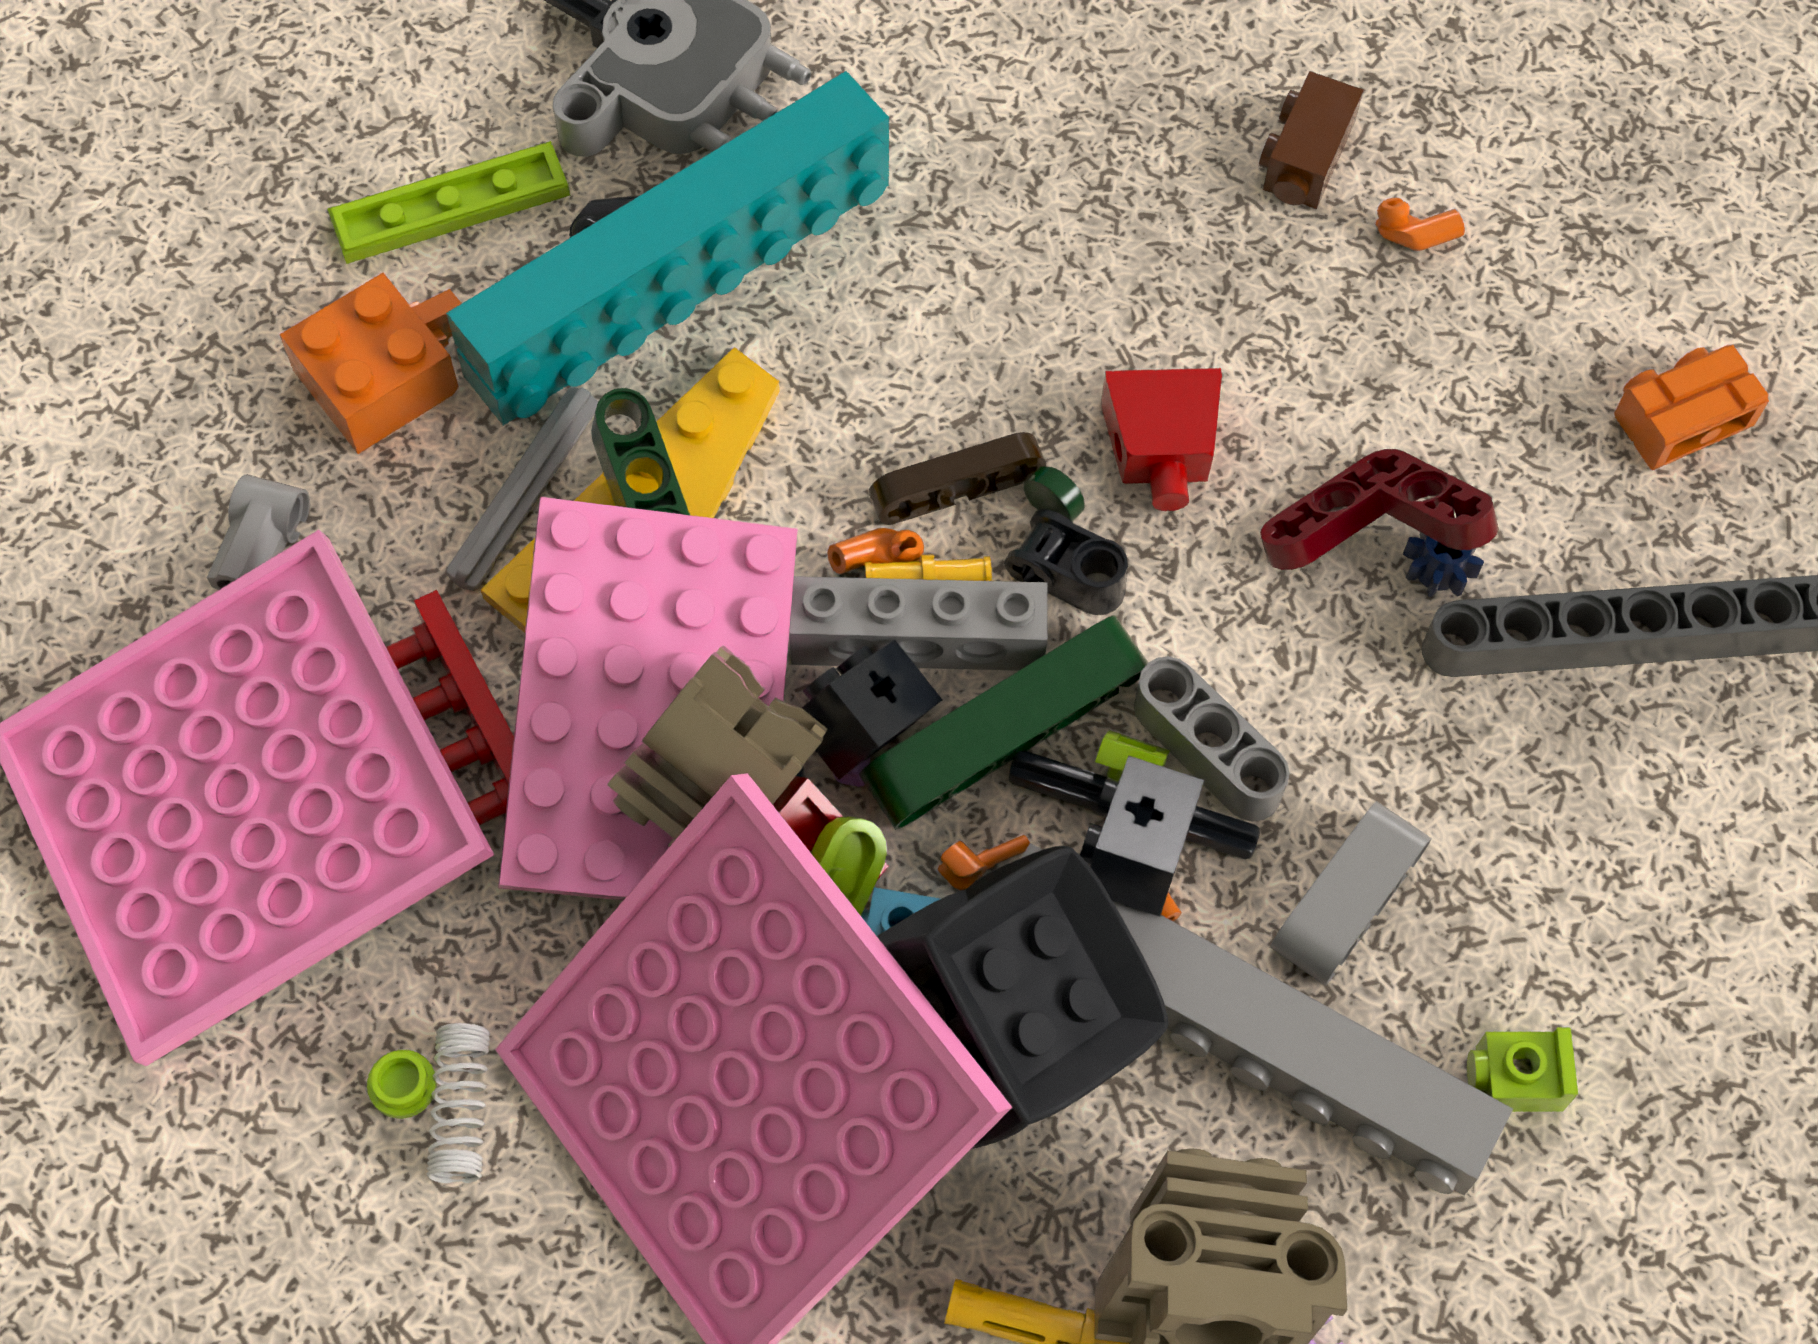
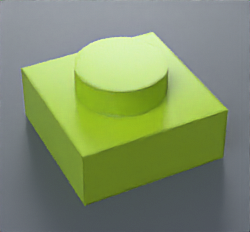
[1095,730,1170,781]

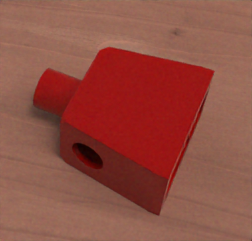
[1101,368,1222,511]

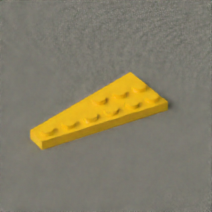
[480,347,780,633]

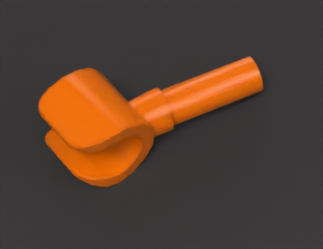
[937,835,1030,890]

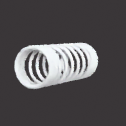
[426,1023,490,1183]

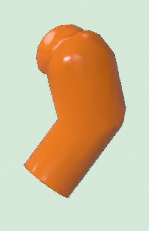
[1375,198,1465,251]
[827,528,924,574]

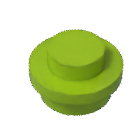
[367,1050,437,1119]

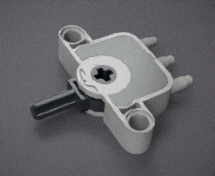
[544,0,811,157]

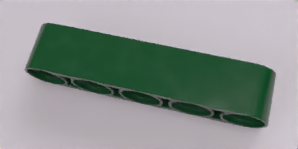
[591,388,690,515]
[859,615,1149,830]

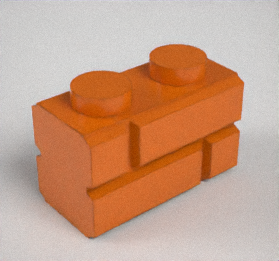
[1614,344,1769,470]

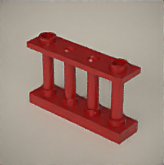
[386,590,514,826]

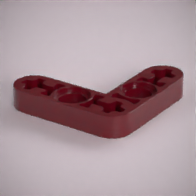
[1260,449,1499,570]

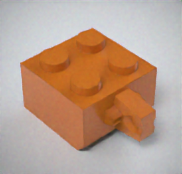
[279,272,462,454]

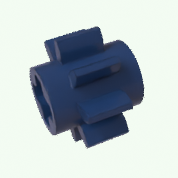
[1403,532,1484,597]

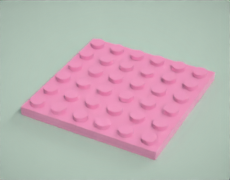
[0,530,494,1066]
[495,773,1012,1344]

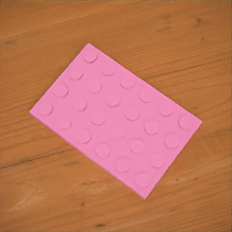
[498,497,798,900]

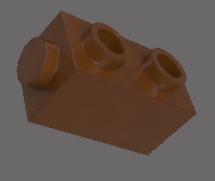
[1259,71,1364,209]

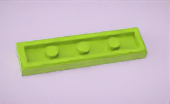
[327,141,571,264]

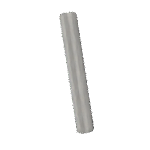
[446,387,598,591]

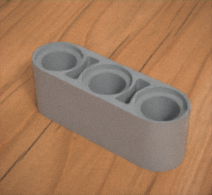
[1134,656,1290,822]
[1270,801,1432,986]

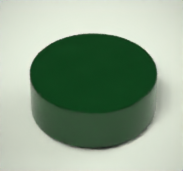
[1024,466,1085,522]

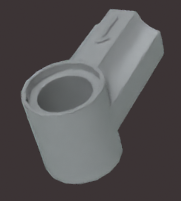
[207,474,310,590]

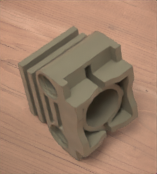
[607,645,827,847]
[1094,1148,1347,1344]

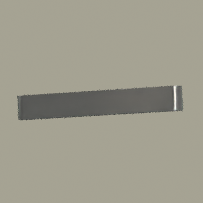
[1422,575,1818,677]

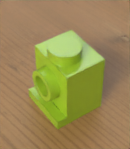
[1467,1027,1578,1112]

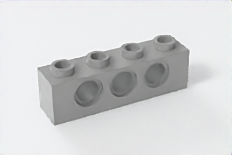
[789,576,1048,671]

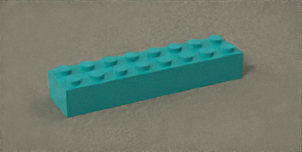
[446,71,889,426]

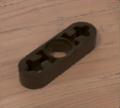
[869,432,1046,525]

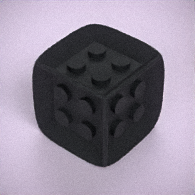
[877,846,1169,1150]

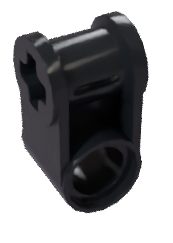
[1004,509,1128,615]

